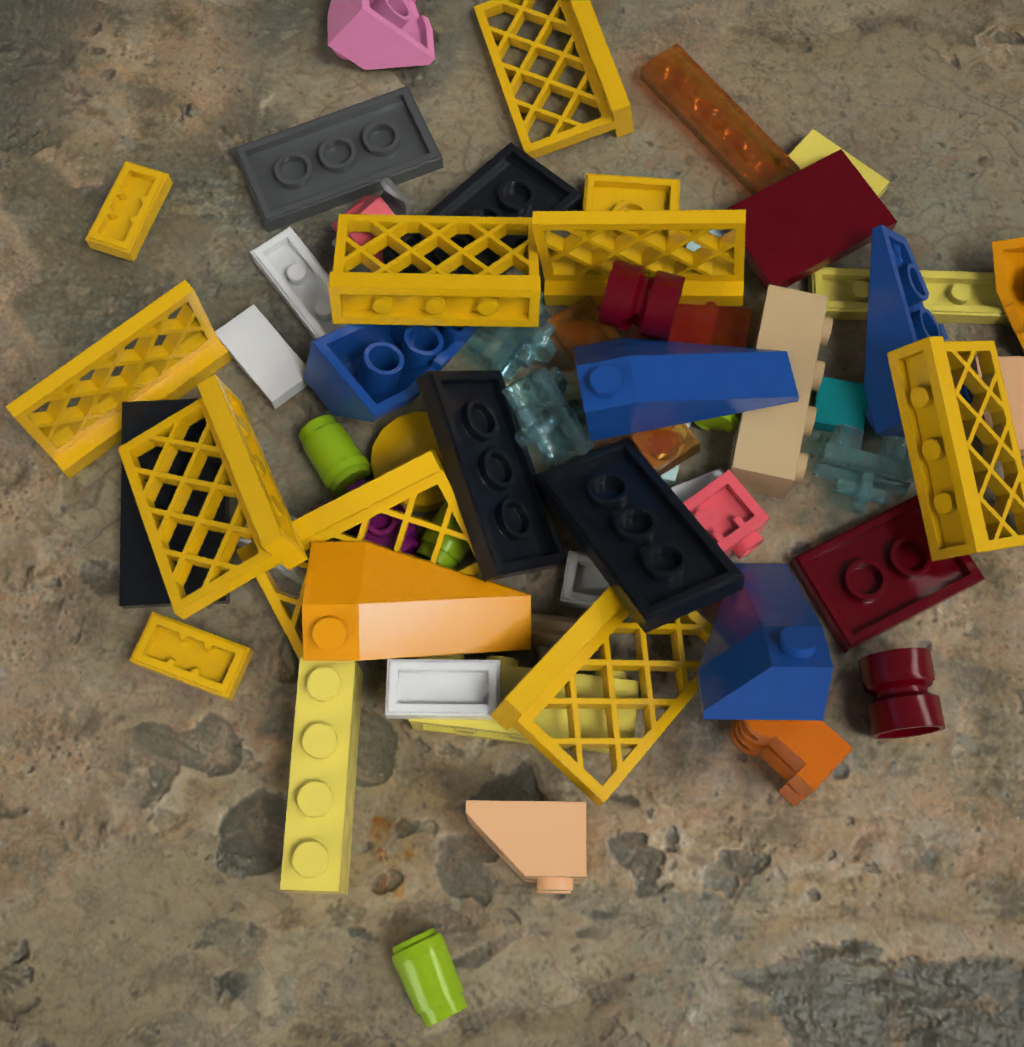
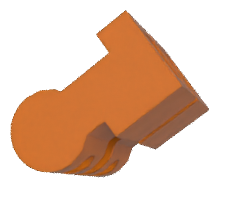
[731,720,853,807]

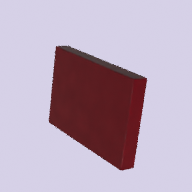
[724,149,897,290]
[790,495,985,654]

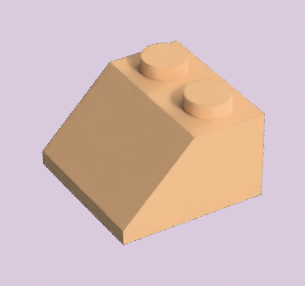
[465,800,587,894]

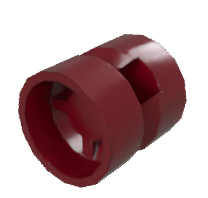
[598,259,686,341]
[858,648,946,739]

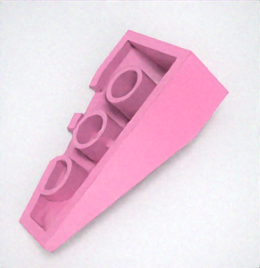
[327,0,435,70]

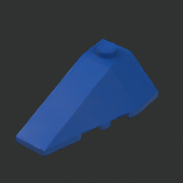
[864,224,972,442]
[303,324,481,422]
[573,338,799,442]
[697,563,834,721]

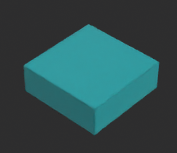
[813,377,868,438]

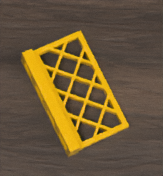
[473,0,635,159]
[532,209,746,306]
[328,214,541,327]
[5,280,233,479]
[887,336,1024,562]
[118,374,308,620]
[236,449,480,659]
[490,586,713,807]

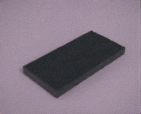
[383,142,583,275]
[416,370,567,582]
[119,398,230,609]
[536,438,745,633]

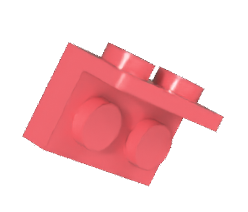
[683,470,770,559]

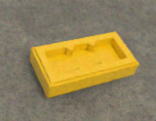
[85,161,173,262]
[129,611,254,702]

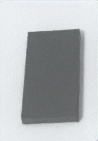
[233,86,444,232]

